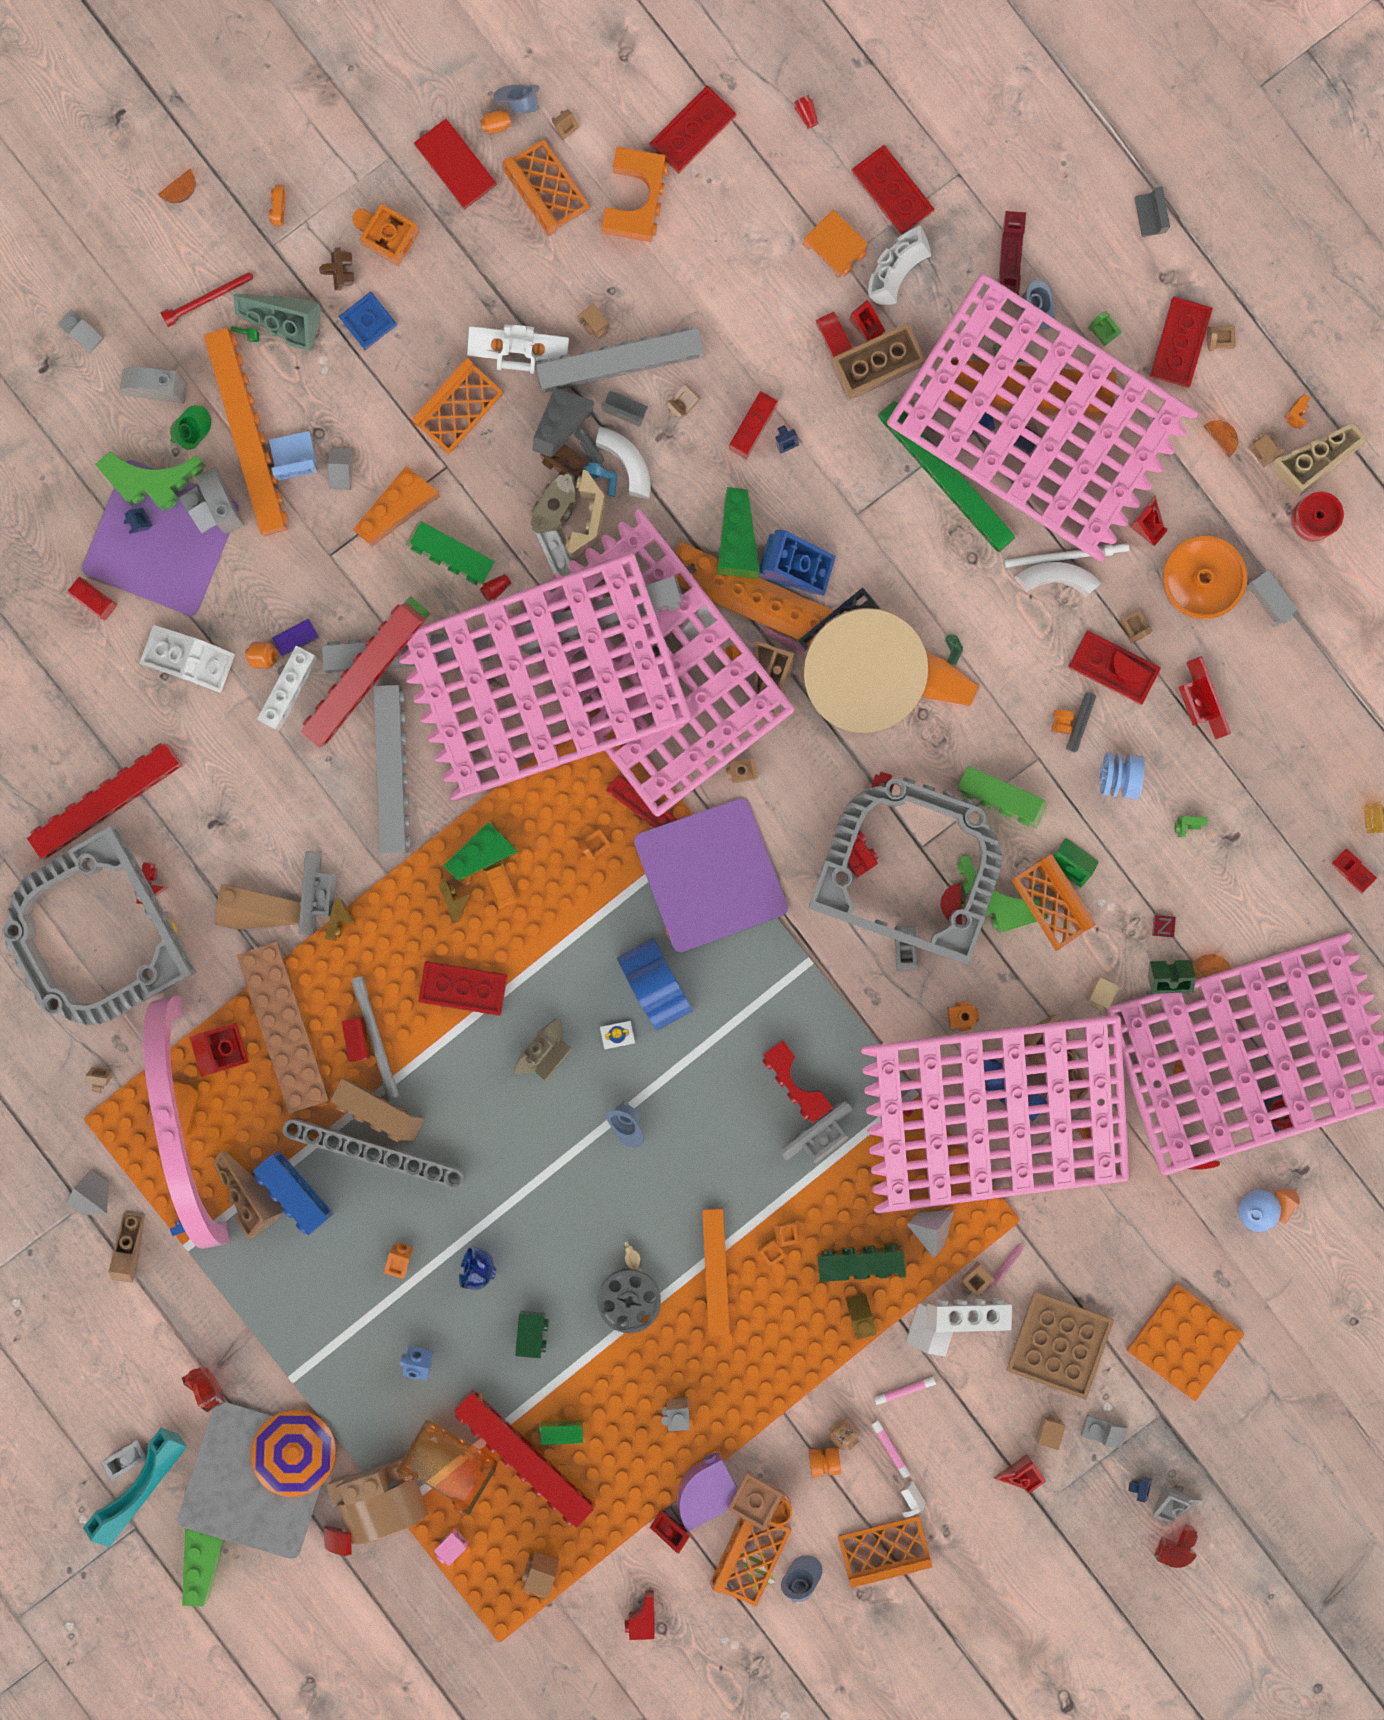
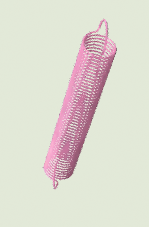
[760,626,807,655]
[987,1241,1025,1291]

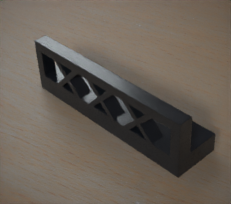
[798,587,880,651]

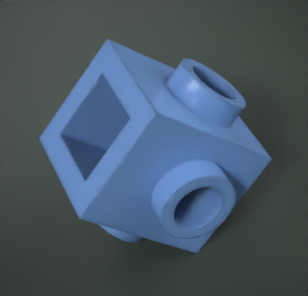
[400,1346,433,1380]

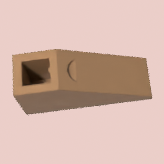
[108,1212,145,1283]

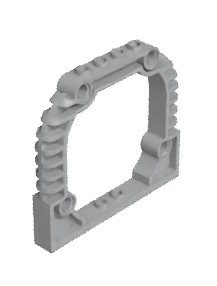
[808,777,1002,965]
[2,826,197,1025]

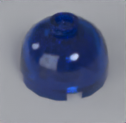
[459,1247,496,1290]

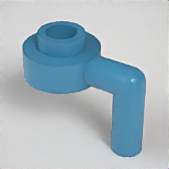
[583,463,617,497]

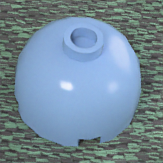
[1238,1189,1281,1232]

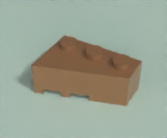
[521,1551,559,1599]

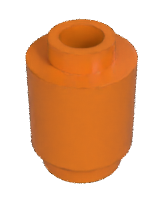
[480,109,512,135]

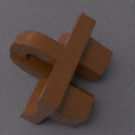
[319,247,355,290]

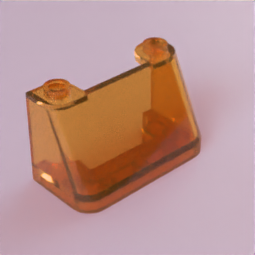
[396,1420,498,1515]

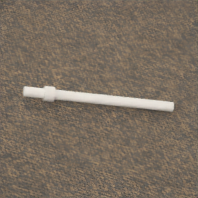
[1004,543,1129,568]

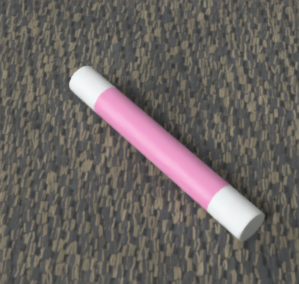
[874,1377,936,1405]
[871,1419,910,1478]

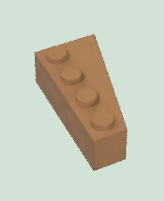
[330,1079,426,1142]

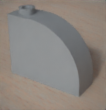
[119,367,187,403]
[196,467,244,534]

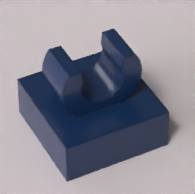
[775,425,799,454]
[124,508,153,534]
[1128,1477,1152,1503]

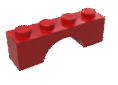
[762,1039,833,1123]

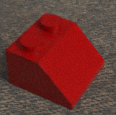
[189,1023,249,1077]

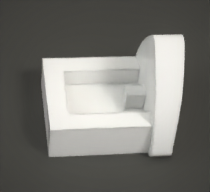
[901,1480,926,1518]

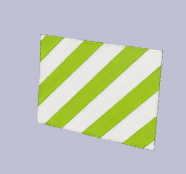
[742,1551,775,1590]

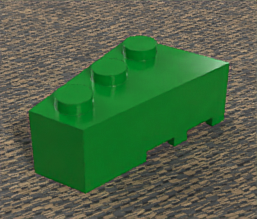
[443,822,519,881]

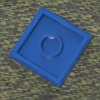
[339,291,397,350]

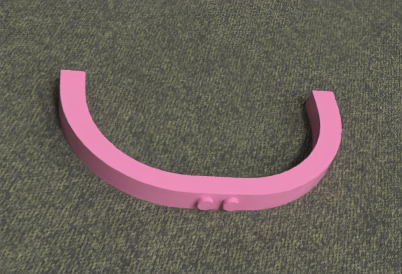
[143,996,230,1249]

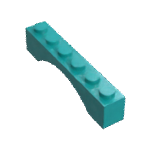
[83,1427,187,1547]

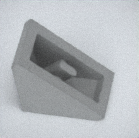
[328,447,353,490]

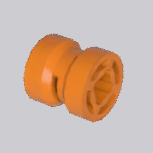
[1051,710,1075,734]

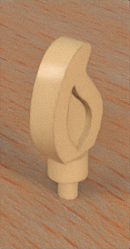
[624,1241,642,1271]

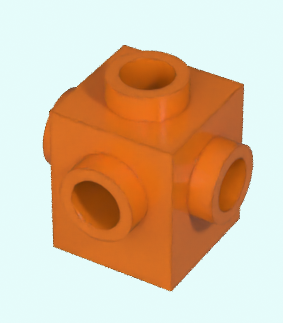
[947,1001,979,1031]

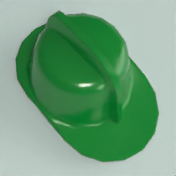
[170,405,211,450]

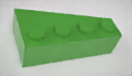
[957,766,1047,829]
[182,1528,225,1607]

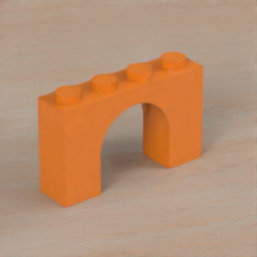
[601,146,669,242]

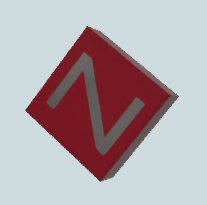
[1152,915,1176,937]

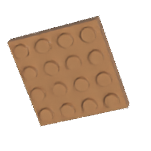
[1006,1291,1114,1400]

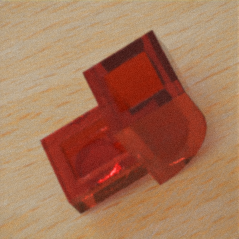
[181,1367,225,1412]
[1154,1524,1198,1568]

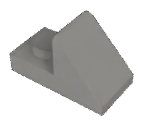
[58,309,104,353]
[179,487,216,534]
[1081,1415,1127,1448]
[100,1440,146,1481]

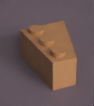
[754,641,797,716]

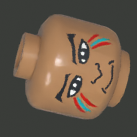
[829,1418,860,1450]

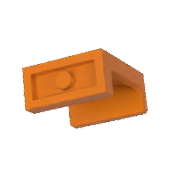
[803,210,868,278]

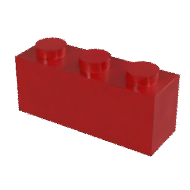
[729,391,778,460]

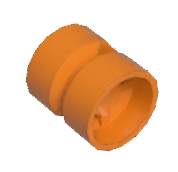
[808,1446,841,1478]
[770,1493,792,1526]

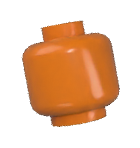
[245,642,278,669]

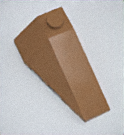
[215,884,301,930]
[1024,1015,1088,1101]
[213,1150,284,1240]

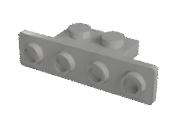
[298,851,337,935]
[780,1101,853,1164]

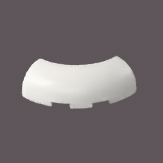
[868,226,931,305]
[596,426,651,499]
[1014,562,1101,597]

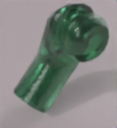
[945,634,963,666]

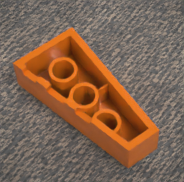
[353,466,441,547]

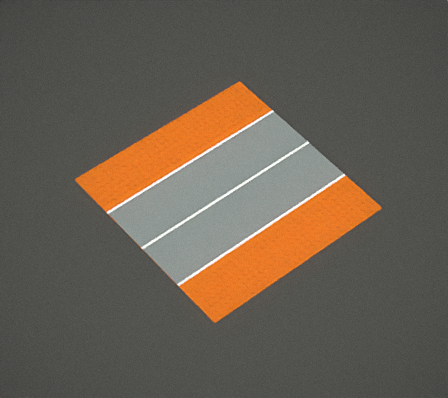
[84,708,1019,1642]

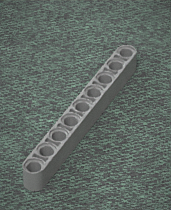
[283,1118,465,1188]

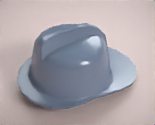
[493,85,540,113]
[1022,280,1055,329]
[606,1101,644,1148]
[781,1555,823,1604]

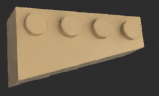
[1271,423,1367,497]

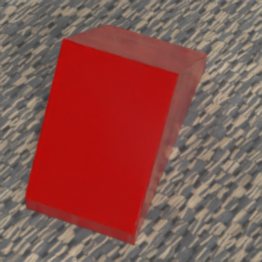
[849,300,885,342]

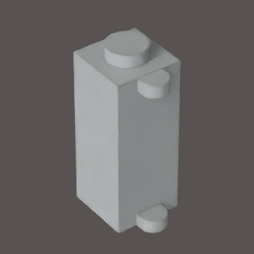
[1246,570,1298,627]
[661,1398,690,1431]

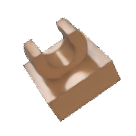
[552,109,579,140]
[85,1067,112,1093]

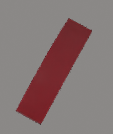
[998,211,1026,295]

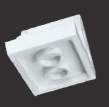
[139,625,235,693]

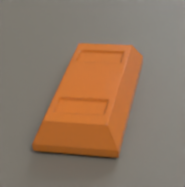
[483,862,518,909]

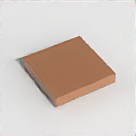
[727,1471,785,1531]

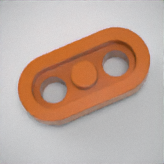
[269,184,286,227]

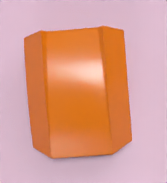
[145,1082,199,1137]

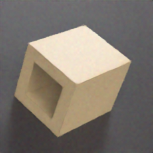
[1086,977,1119,1011]

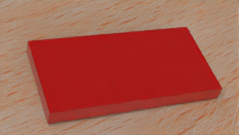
[649,85,736,174]
[414,118,497,210]
[851,145,935,235]
[1149,296,1213,388]
[1067,630,1161,705]
[418,961,508,1016]

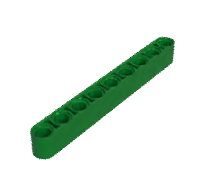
[878,401,1015,552]

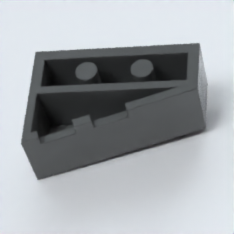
[532,387,594,457]

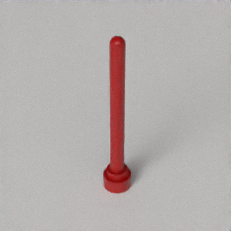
[160,272,253,327]

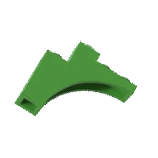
[95,451,206,512]
[956,855,1049,933]

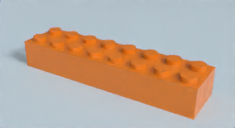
[945,360,1117,419]

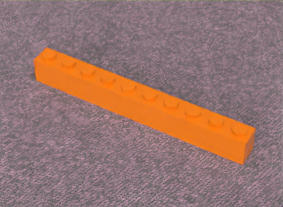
[203,328,289,537]

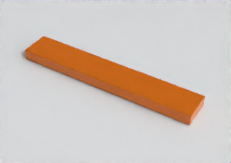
[702,1208,730,1337]

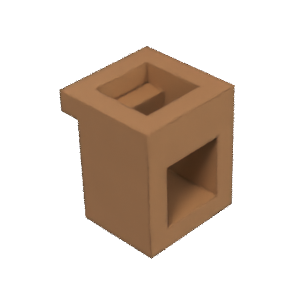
[577,303,609,339]
[1249,433,1285,468]
[726,758,758,784]
[960,1261,995,1297]

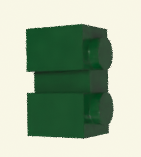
[1148,960,1196,994]
[515,1310,549,1358]

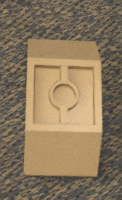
[565,470,606,560]

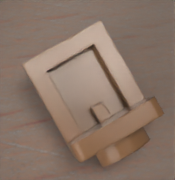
[665,383,701,418]

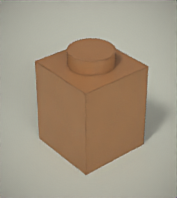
[1035,1415,1066,1450]

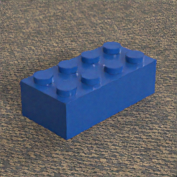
[253,1150,334,1236]

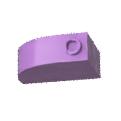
[677,1452,738,1532]

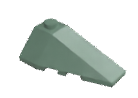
[234,293,320,351]

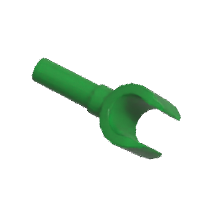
[231,326,259,342]

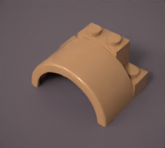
[326,1455,428,1545]

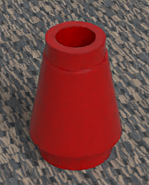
[794,95,819,129]
[480,574,512,602]

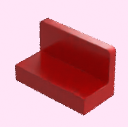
[341,1017,370,1062]

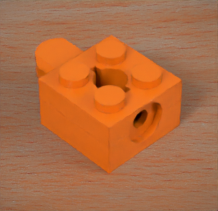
[352,203,420,267]

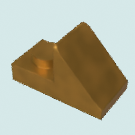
[438,881,471,923]
[325,898,357,941]
[845,1293,877,1340]

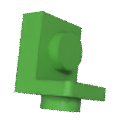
[1174,816,1208,838]

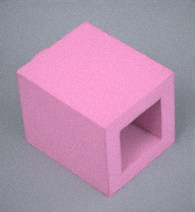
[434,1528,469,1566]

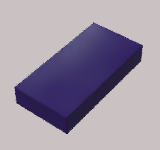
[272,619,319,657]

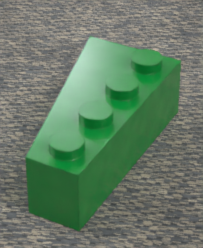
[716,487,760,579]
[406,521,495,586]

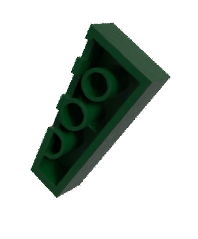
[817,1243,906,1282]

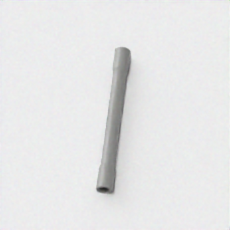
[351,976,399,1100]

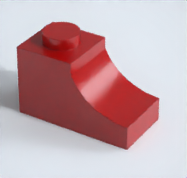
[625,1591,655,1640]

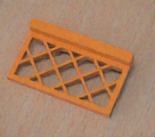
[502,139,590,236]
[411,358,504,454]
[1011,854,1096,951]
[838,1516,933,1588]
[710,1518,792,1607]

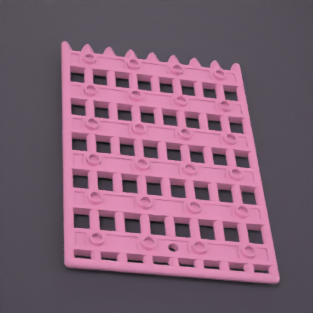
[887,273,1198,562]
[507,509,794,817]
[399,553,692,801]
[1105,932,1384,1176]
[861,1015,1129,1213]

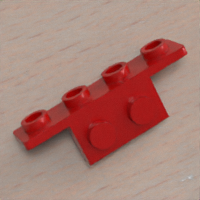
[1178,656,1231,739]

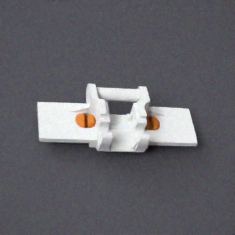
[467,324,569,374]

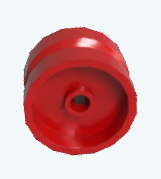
[1291,491,1344,542]

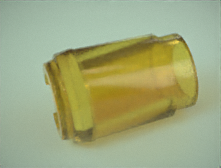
[1363,803,1384,834]

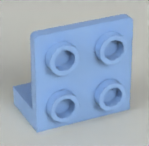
[269,431,318,481]

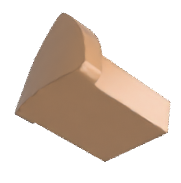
[1207,326,1236,351]
[1120,610,1153,643]

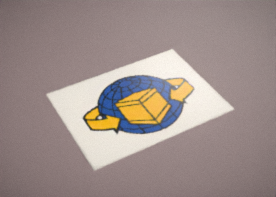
[600,1021,635,1050]

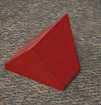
[1129,495,1168,546]
[994,1454,1046,1494]

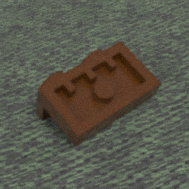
[540,444,589,482]

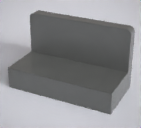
[1134,186,1170,237]
[601,391,648,427]

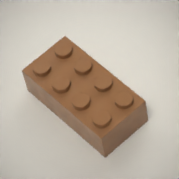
[831,323,925,401]

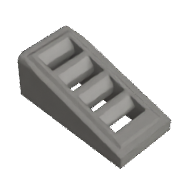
[894,926,918,971]

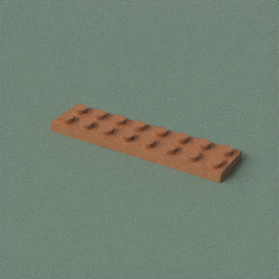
[237,941,330,1114]

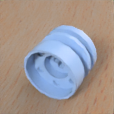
[1099,752,1145,800]

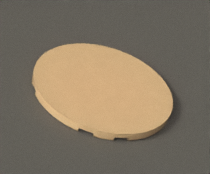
[803,608,928,733]

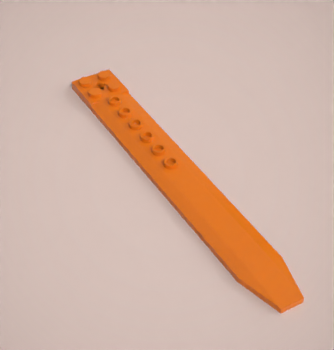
[675,542,979,706]

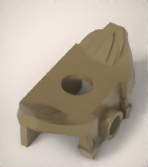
[531,472,577,534]
[514,1019,572,1082]

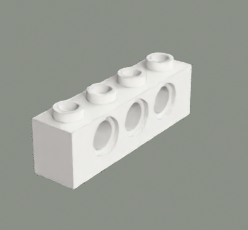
[257,646,318,731]
[926,1298,1012,1333]

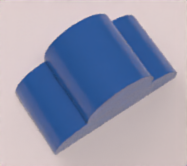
[759,530,836,596]
[617,938,693,1031]

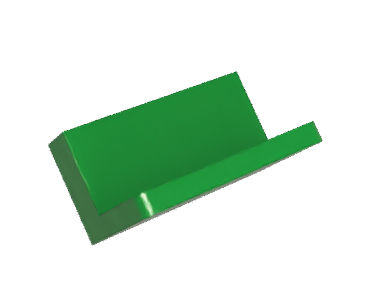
[1053,838,1099,888]
[539,1420,583,1445]

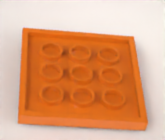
[1126,1283,1244,1401]

